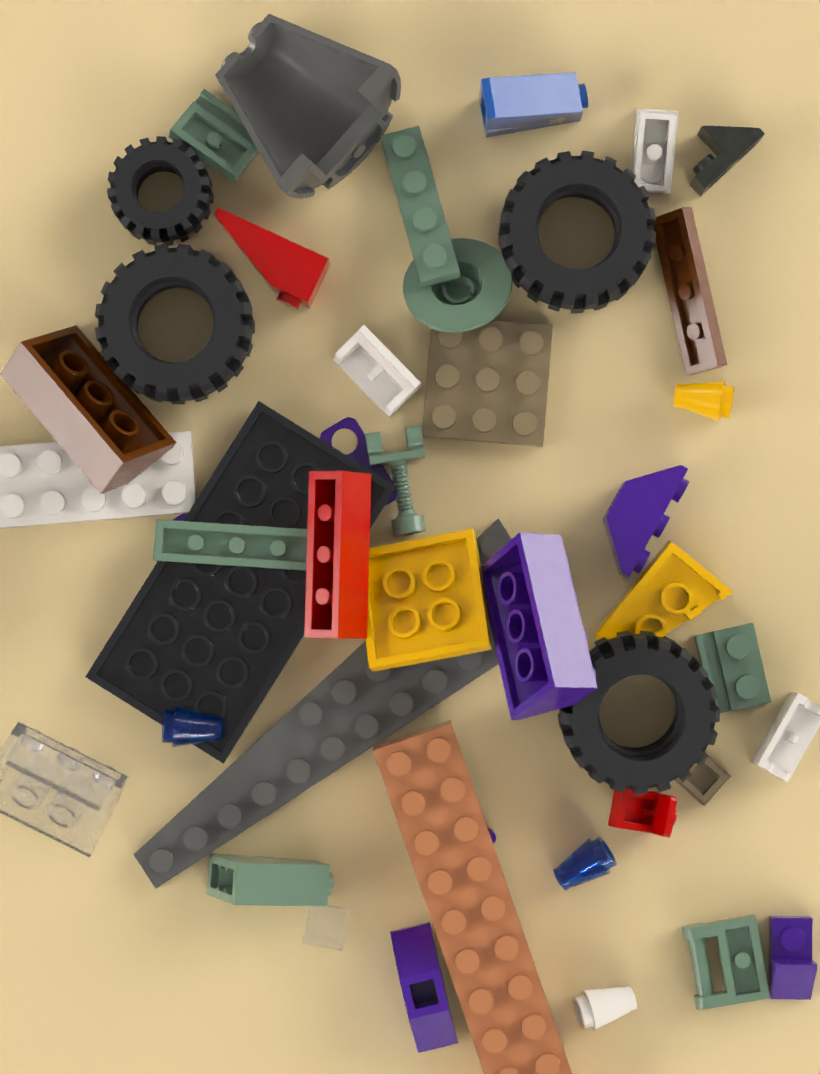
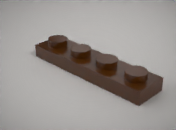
[654,207,727,376]

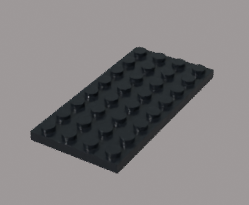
[85,401,397,764]

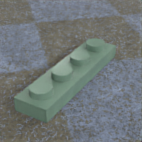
[380,126,461,288]
[153,519,307,571]

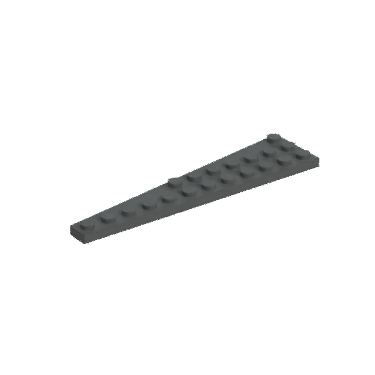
[134,519,512,889]

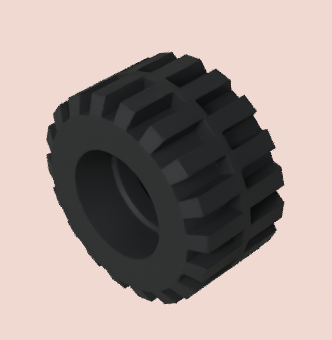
[107,136,214,246]

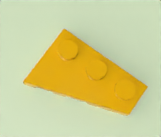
[592,540,733,640]

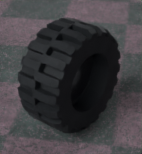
[498,151,656,313]
[95,244,255,404]
[557,630,720,794]

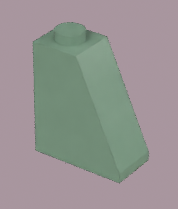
[207,853,333,906]

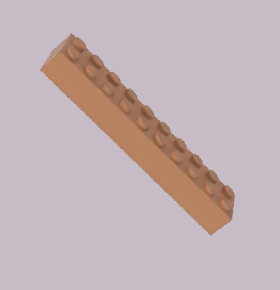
[373,720,572,1074]

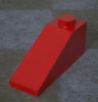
[214,207,330,310]

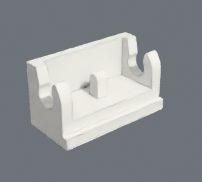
[333,325,421,418]
[751,692,820,783]

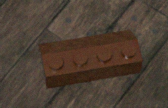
[0,325,177,494]

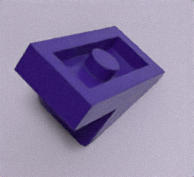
[769,916,817,1000]

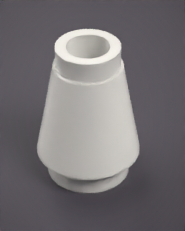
[573,986,637,1031]

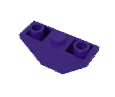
[603,465,689,577]
[390,922,458,1053]

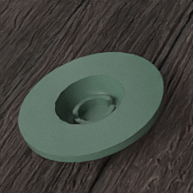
[403,238,512,333]

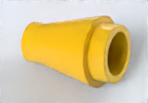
[674,381,735,421]

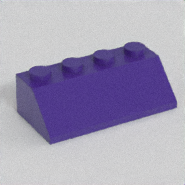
[481,532,598,720]

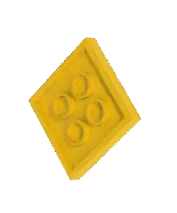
[365,528,493,672]

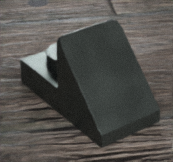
[690,126,765,197]

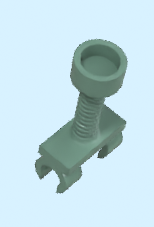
[365,425,426,537]

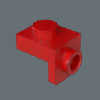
[608,788,677,838]

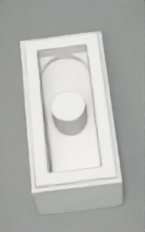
[631,108,679,194]

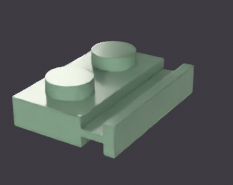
[169,89,258,183]
[694,623,771,713]

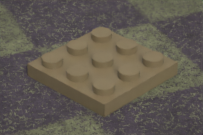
[422,320,553,447]

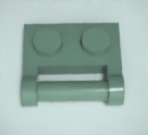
[682,915,770,1009]

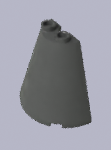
[215,14,401,199]

